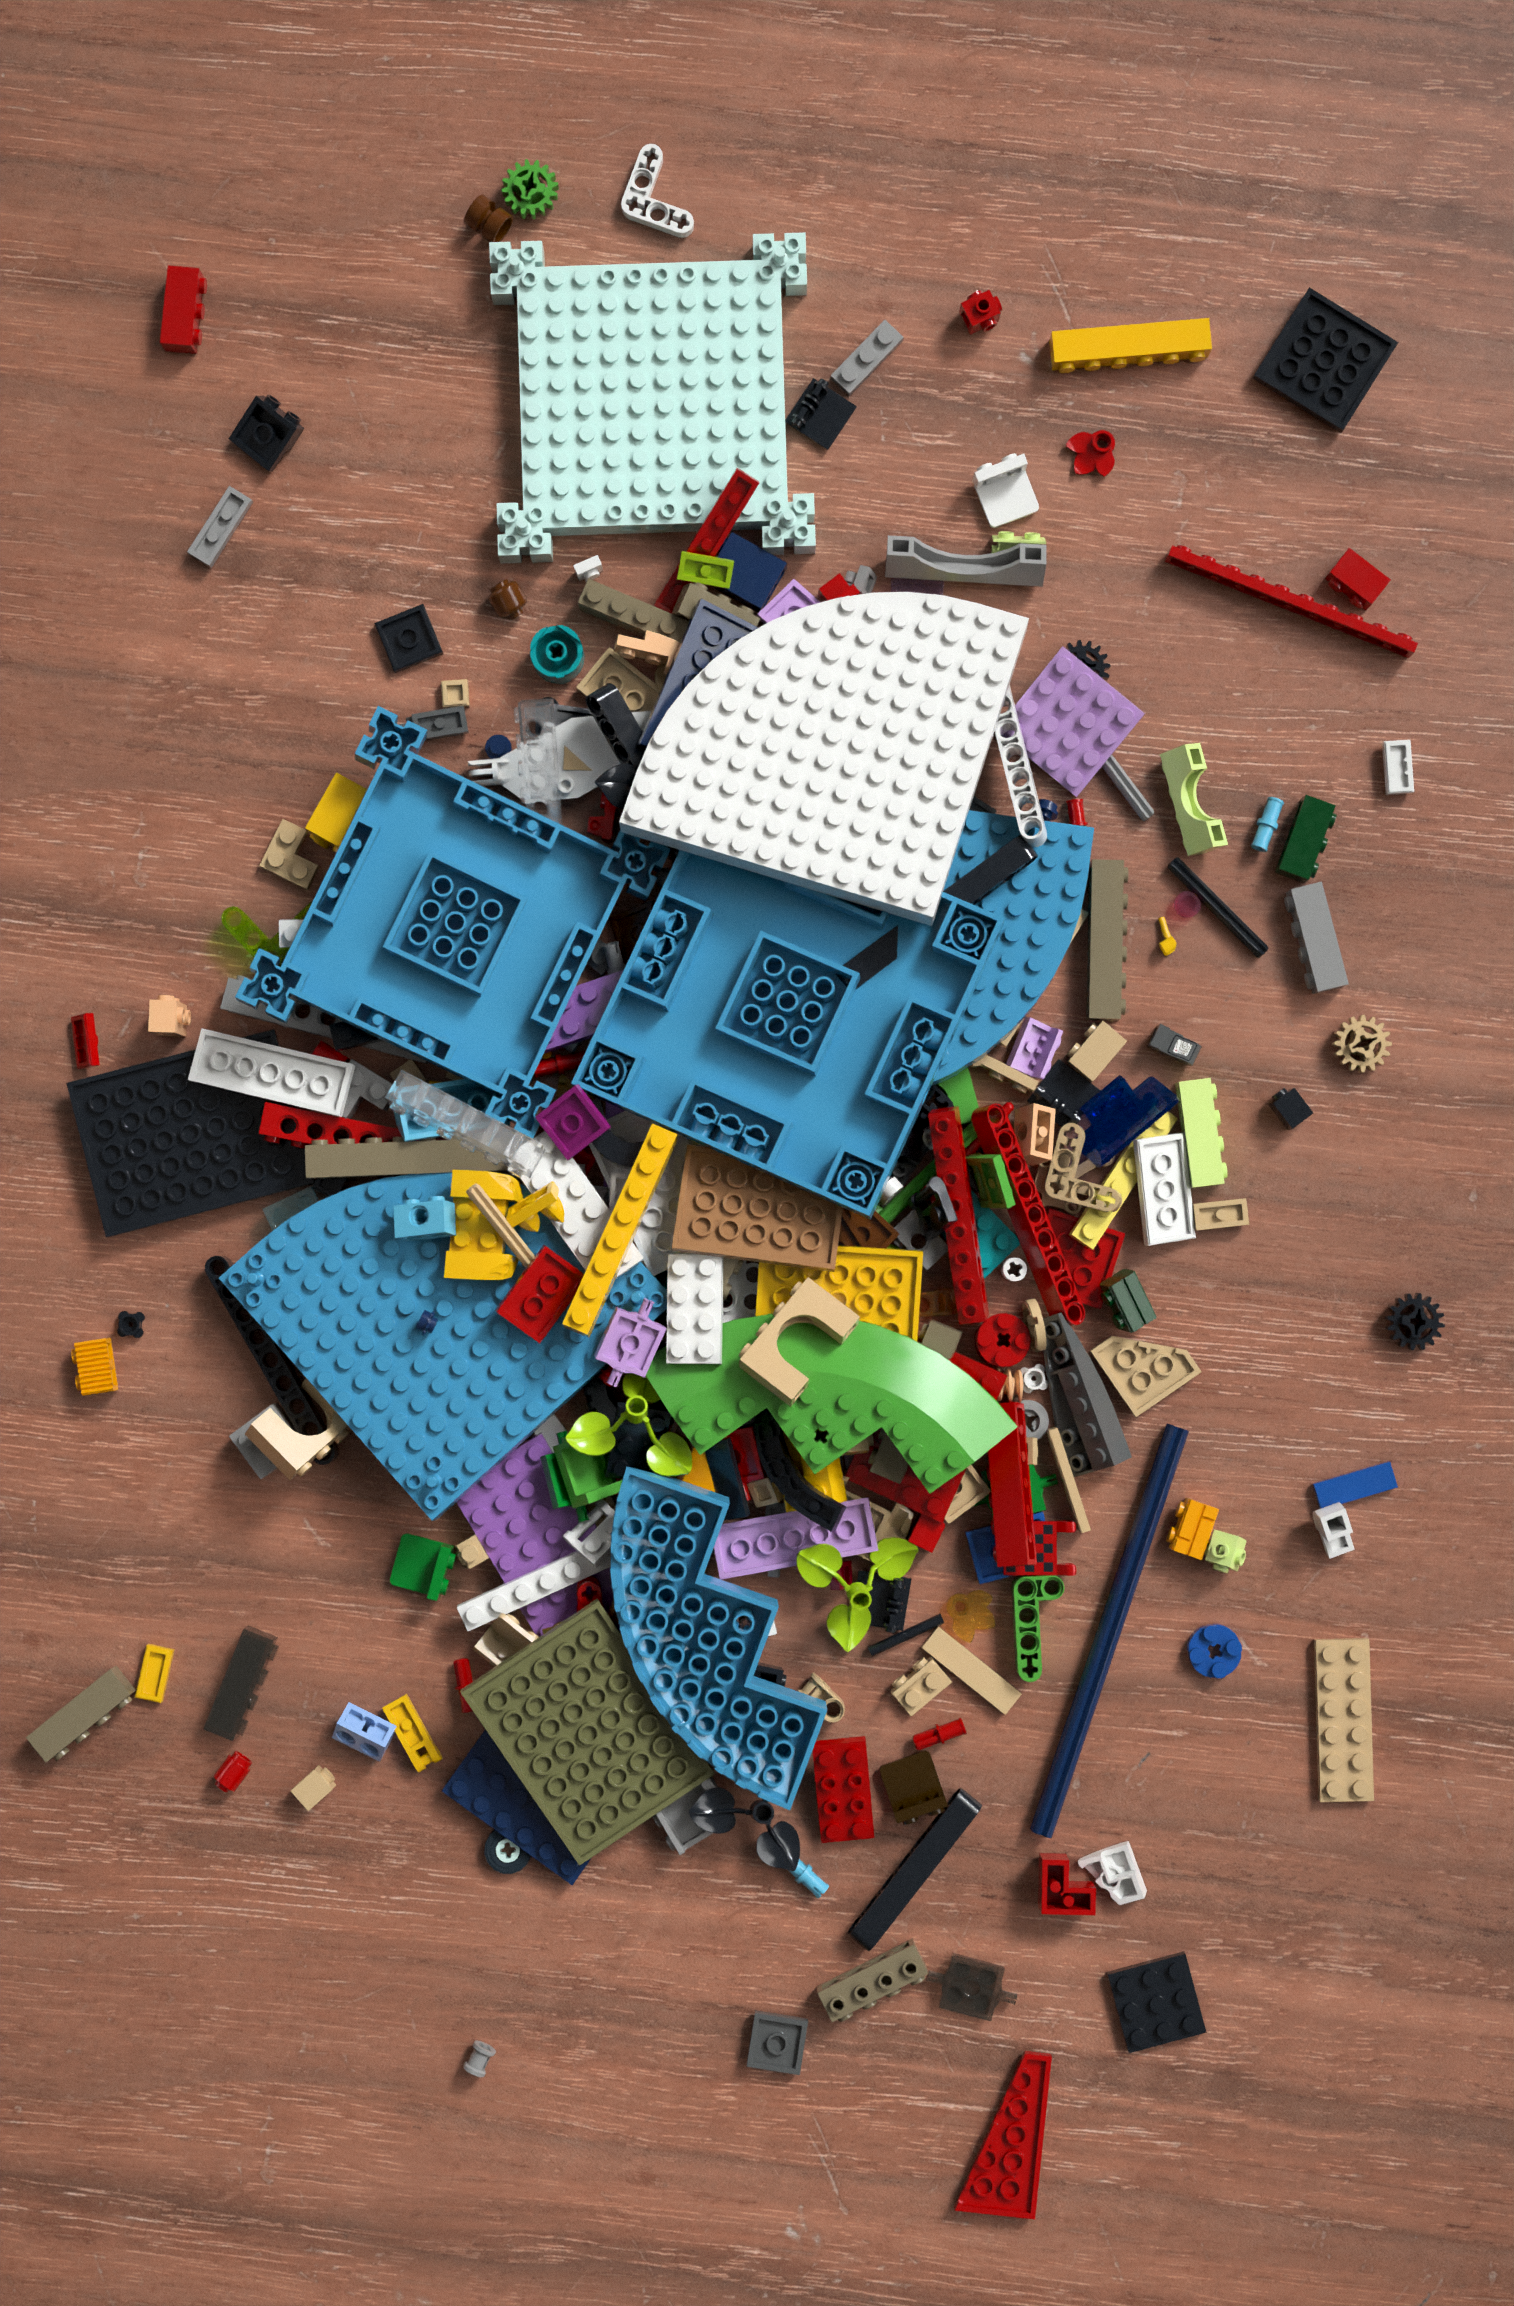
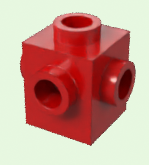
[959,290,1002,335]

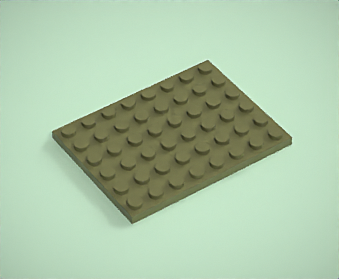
[460,1598,715,1866]

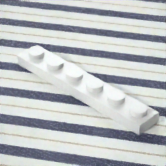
[457,1551,611,1631]

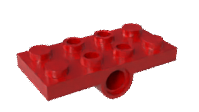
[812,1736,875,1843]

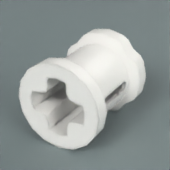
[1001,1257,1027,1281]

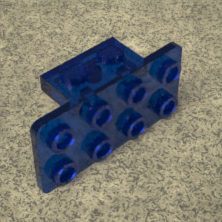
[1075,1075,1179,1167]

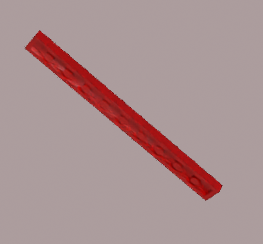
[1164,545,1418,658]

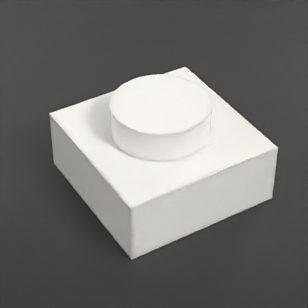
[573,555,603,581]

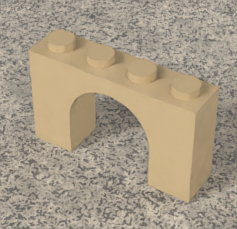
[739,1277,860,1407]
[245,1378,350,1480]

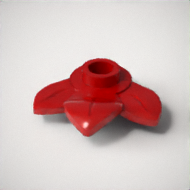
[1066,430,1115,477]

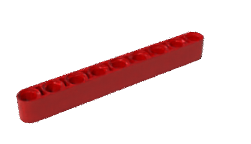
[971,1103,1085,1326]

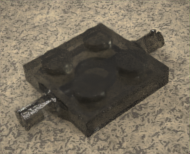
[926,1953,1017,2022]

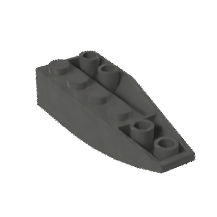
[1043,1313,1132,1477]

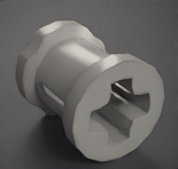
[463,2040,496,2077]

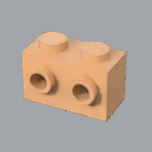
[148,995,191,1037]

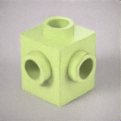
[1205,1529,1246,1574]

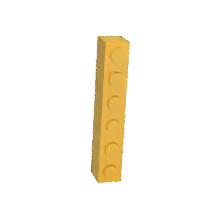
[1049,318,1212,373]

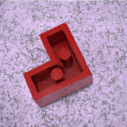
[1038,1853,1096,1916]

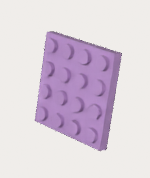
[1003,646,1145,797]

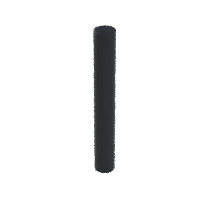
[868,1614,944,1657]

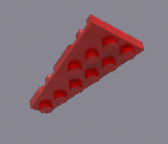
[954,2051,1052,2220]

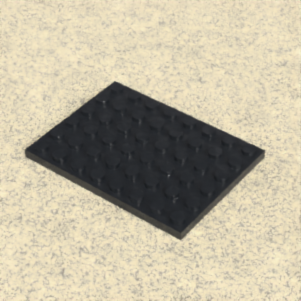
[66,1029,315,1238]

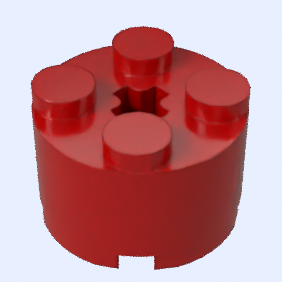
[975,1313,1031,1368]

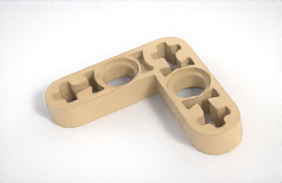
[1045,1123,1122,1212]

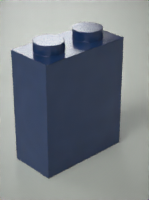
[709,532,787,613]

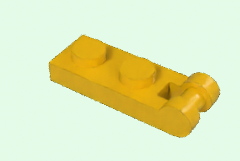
[382,1693,443,1772]

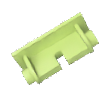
[991,531,1046,553]

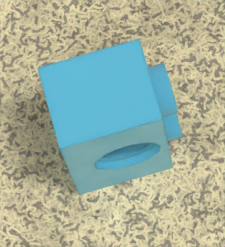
[393,1196,456,1241]

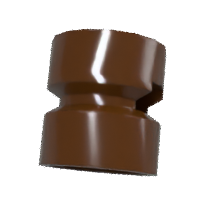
[464,194,514,242]

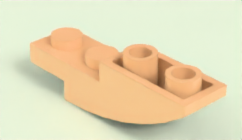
[613,630,680,674]

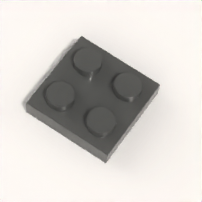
[747,2010,808,2075]

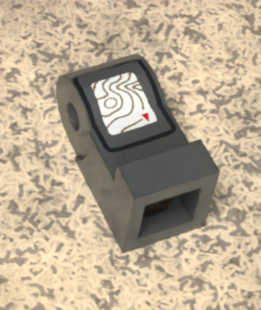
[1147,1024,1202,1066]

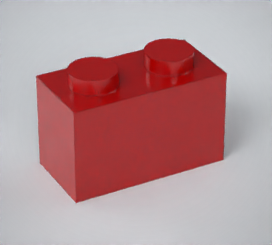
[1325,548,1391,610]

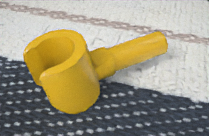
[1158,917,1176,956]

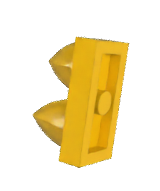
[506,1181,564,1232]

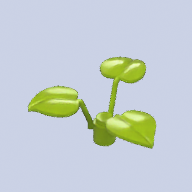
[566,1373,692,1477]
[796,1537,919,1652]

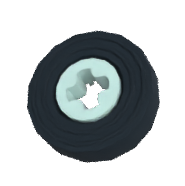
[484,1829,531,1874]

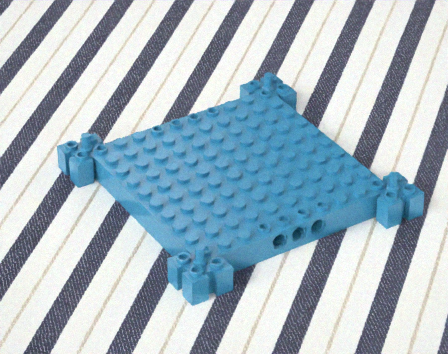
[235,706,671,1140]

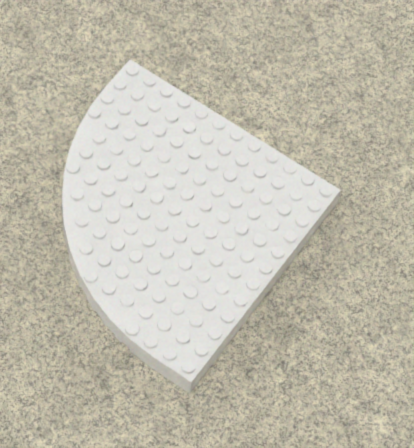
[619,592,1029,926]

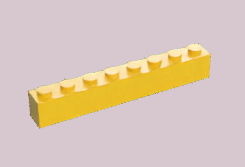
[562,1124,678,1338]

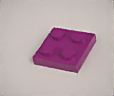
[535,1084,611,1161]

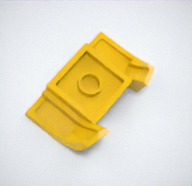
[444,1170,523,1280]

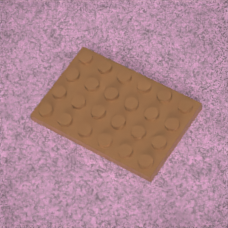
[672,1145,843,1272]

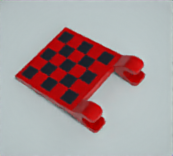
[1003,1520,1076,1576]

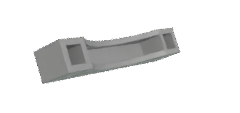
[885,535,1046,587]

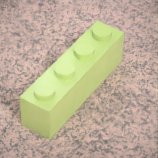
[1175,1078,1228,1188]

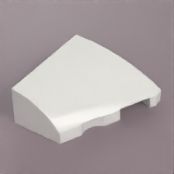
[1078,1841,1147,1905]

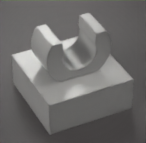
[844,565,877,594]

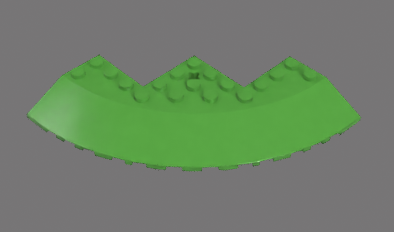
[646,1313,1018,1493]

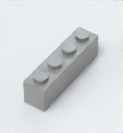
[1284,881,1349,994]

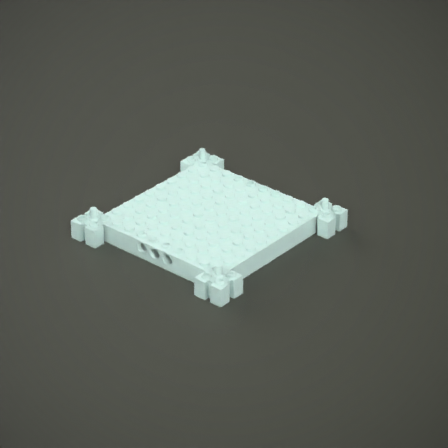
[489,232,816,563]

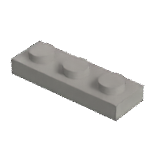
[830,320,904,396]
[187,486,253,568]

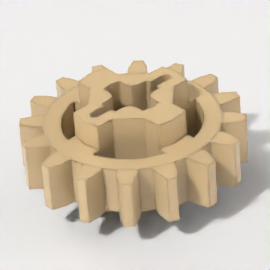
[1332,1015,1392,1073]

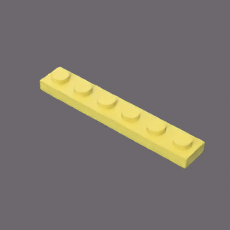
[1069,1103,1178,1250]

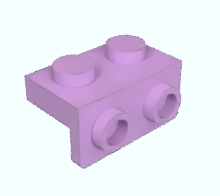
[1006,1017,1063,1080]

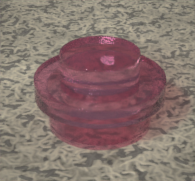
[1174,891,1201,918]

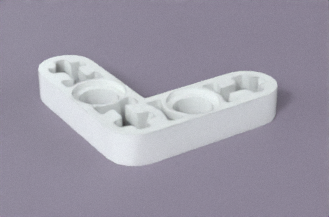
[621,144,694,238]

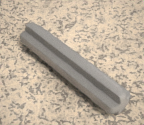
[1102,755,1154,821]

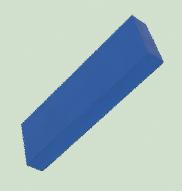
[1312,1461,1398,1509]

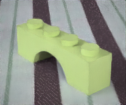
[1160,743,1228,856]

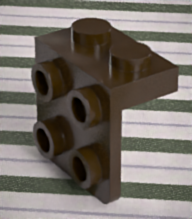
[880,1750,948,1825]

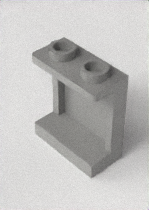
[652,1776,736,1855]

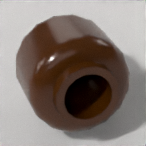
[488,579,527,620]

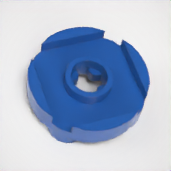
[1187,1624,1242,1678]

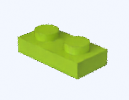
[677,551,734,588]

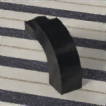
[591,1098,644,1170]

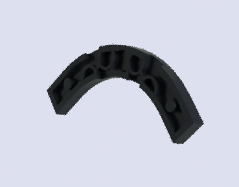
[753,1408,846,1532]

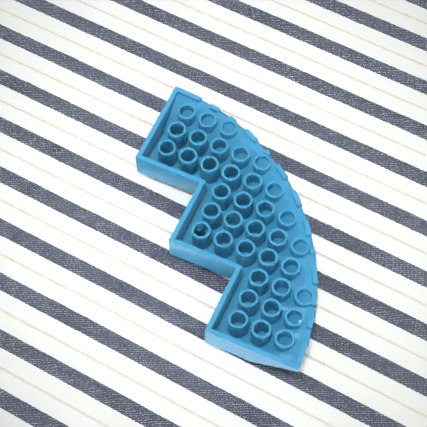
[610,1466,827,1810]

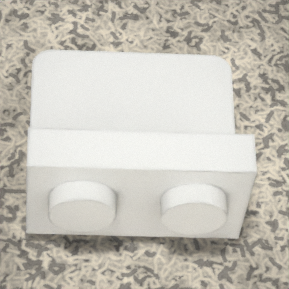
[972,453,1039,528]

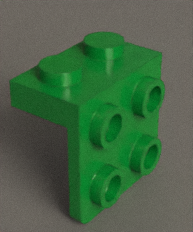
[390,1533,457,1601]

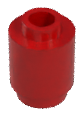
[213,1751,252,1793]

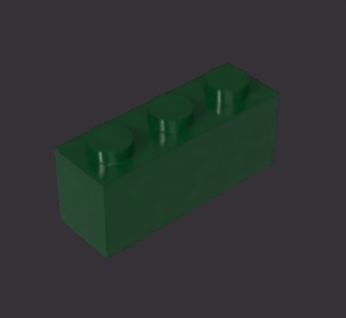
[1274,795,1337,883]

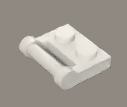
[562,1499,615,1568]

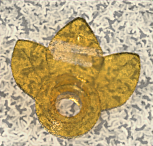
[946,1590,996,1643]

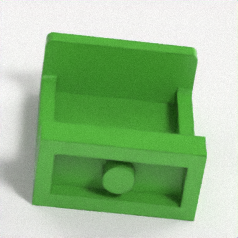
[553,1436,622,1508]

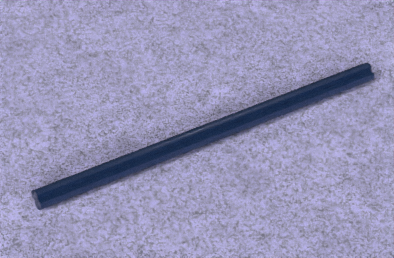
[1030,1423,1189,1838]

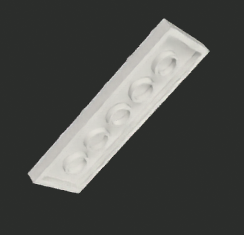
[188,1028,355,1117]
[506,1131,644,1280]

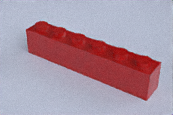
[986,1402,1037,1568]

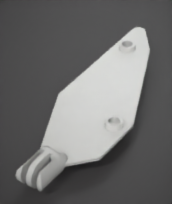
[468,711,651,802]

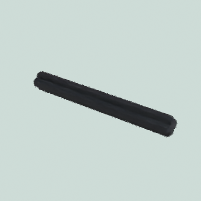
[1168,857,1269,958]

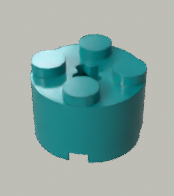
[530,625,585,684]

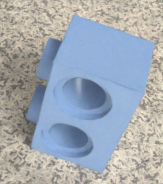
[332,1702,397,1762]

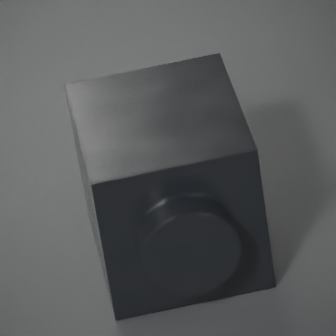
[1269,1087,1313,1130]

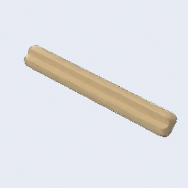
[466,1184,535,1268]

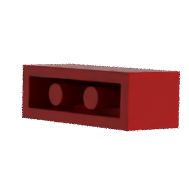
[160,265,207,354]

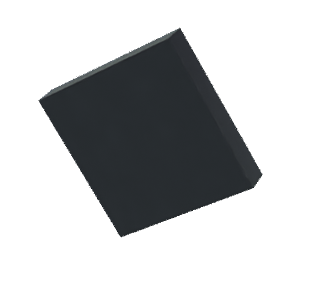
[374,604,444,673]

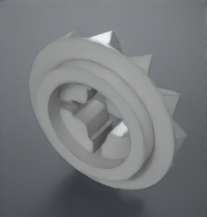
[1018,1400,1049,1440]

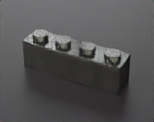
[203,1625,279,1741]

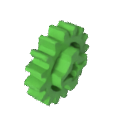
[502,159,559,219]

